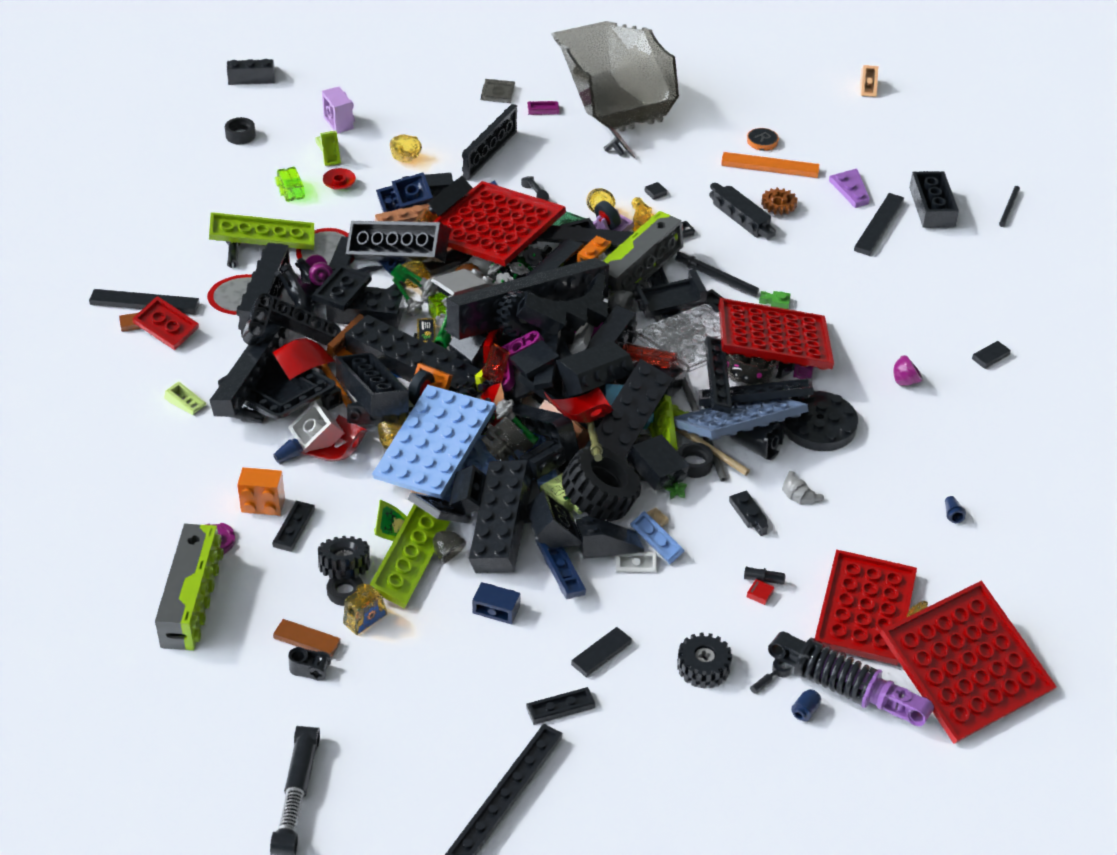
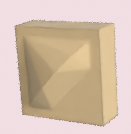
[646,507,669,527]

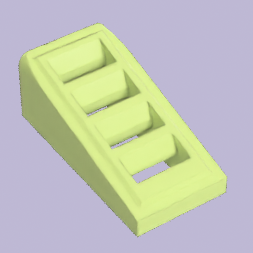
[164,381,206,415]

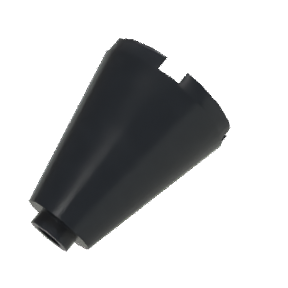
[730,422,784,461]

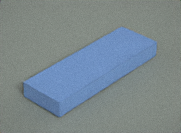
[630,511,685,564]

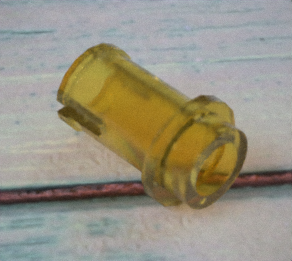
[631,197,652,216]

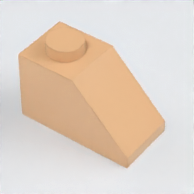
[860,65,879,97]

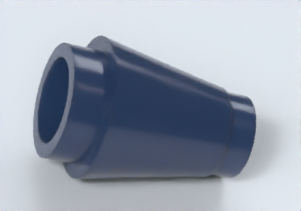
[272,438,303,464]
[944,496,966,524]

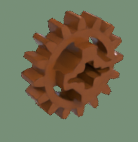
[761,187,798,215]

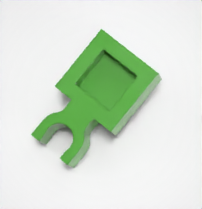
[759,291,791,309]

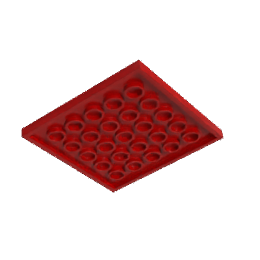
[433,181,566,266]
[718,298,834,370]
[880,580,1057,744]

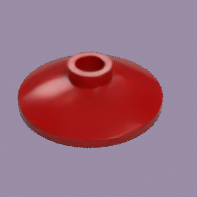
[322,168,356,189]

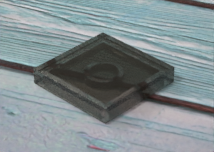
[480,78,516,103]

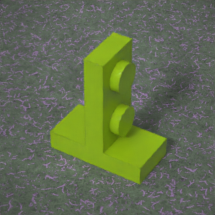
[315,130,341,166]

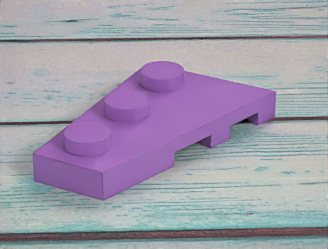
[829,168,870,208]

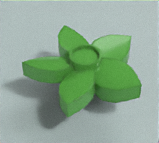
[664,482,687,499]

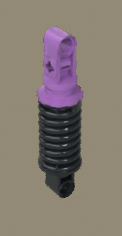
[768,631,934,726]

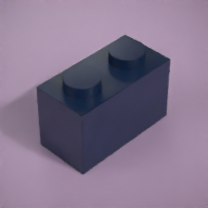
[472,582,521,625]

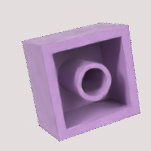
[322,86,355,133]

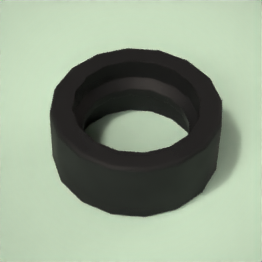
[224,117,256,144]
[677,442,714,478]

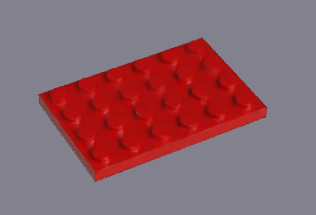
[815,549,917,666]

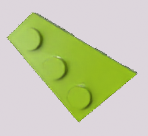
[648,395,678,451]

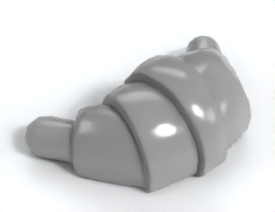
[782,471,824,504]

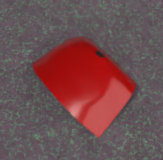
[273,338,336,380]
[544,387,614,423]
[302,415,368,461]

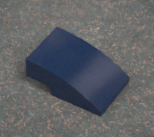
[376,172,433,212]

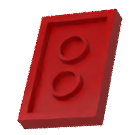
[132,296,199,350]

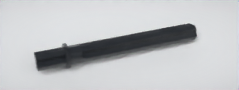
[675,251,759,296]

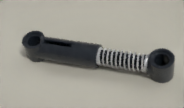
[270,725,320,855]

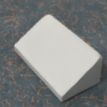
[615,552,657,573]

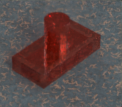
[482,343,510,384]

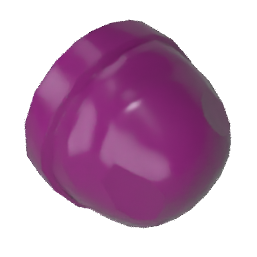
[893,355,923,386]

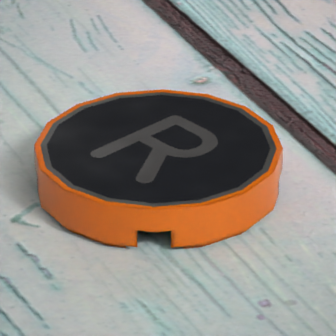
[747,128,779,151]

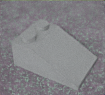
[431,268,496,296]

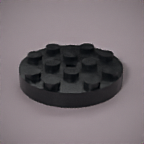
[781,391,858,451]

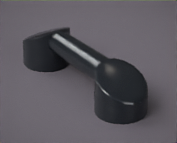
[521,176,549,201]

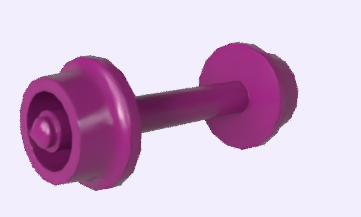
[305,254,333,286]

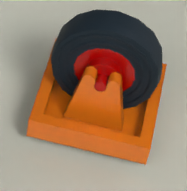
[408,363,453,403]

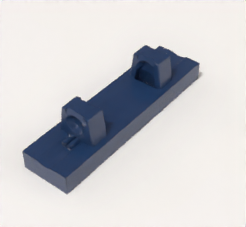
[535,540,586,600]

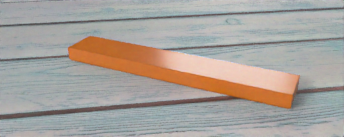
[721,152,820,178]

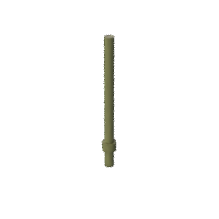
[586,421,603,461]

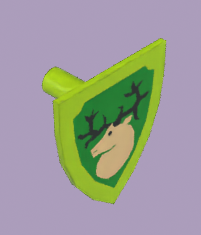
[374,499,407,541]

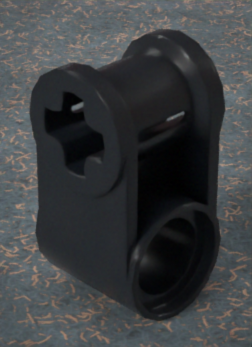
[288,647,332,681]

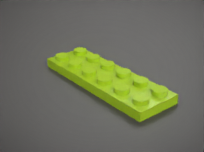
[209,212,315,250]
[367,504,450,609]

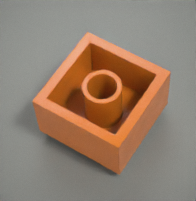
[237,467,285,516]

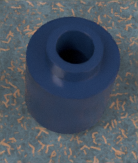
[791,689,821,721]

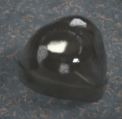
[433,531,467,564]

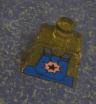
[343,584,387,636]

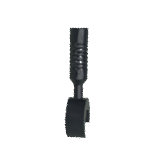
[750,659,792,694]

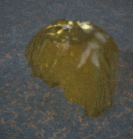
[389,134,422,163]
[402,260,430,288]

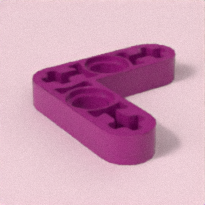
[493,331,544,392]

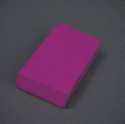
[527,101,559,115]

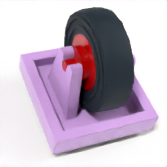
[593,201,635,231]

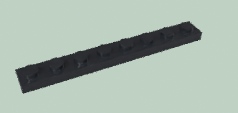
[445,723,563,855]

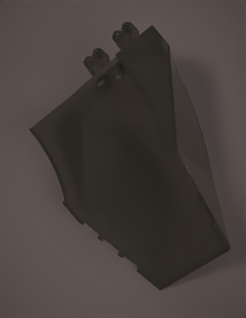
[551,21,679,132]

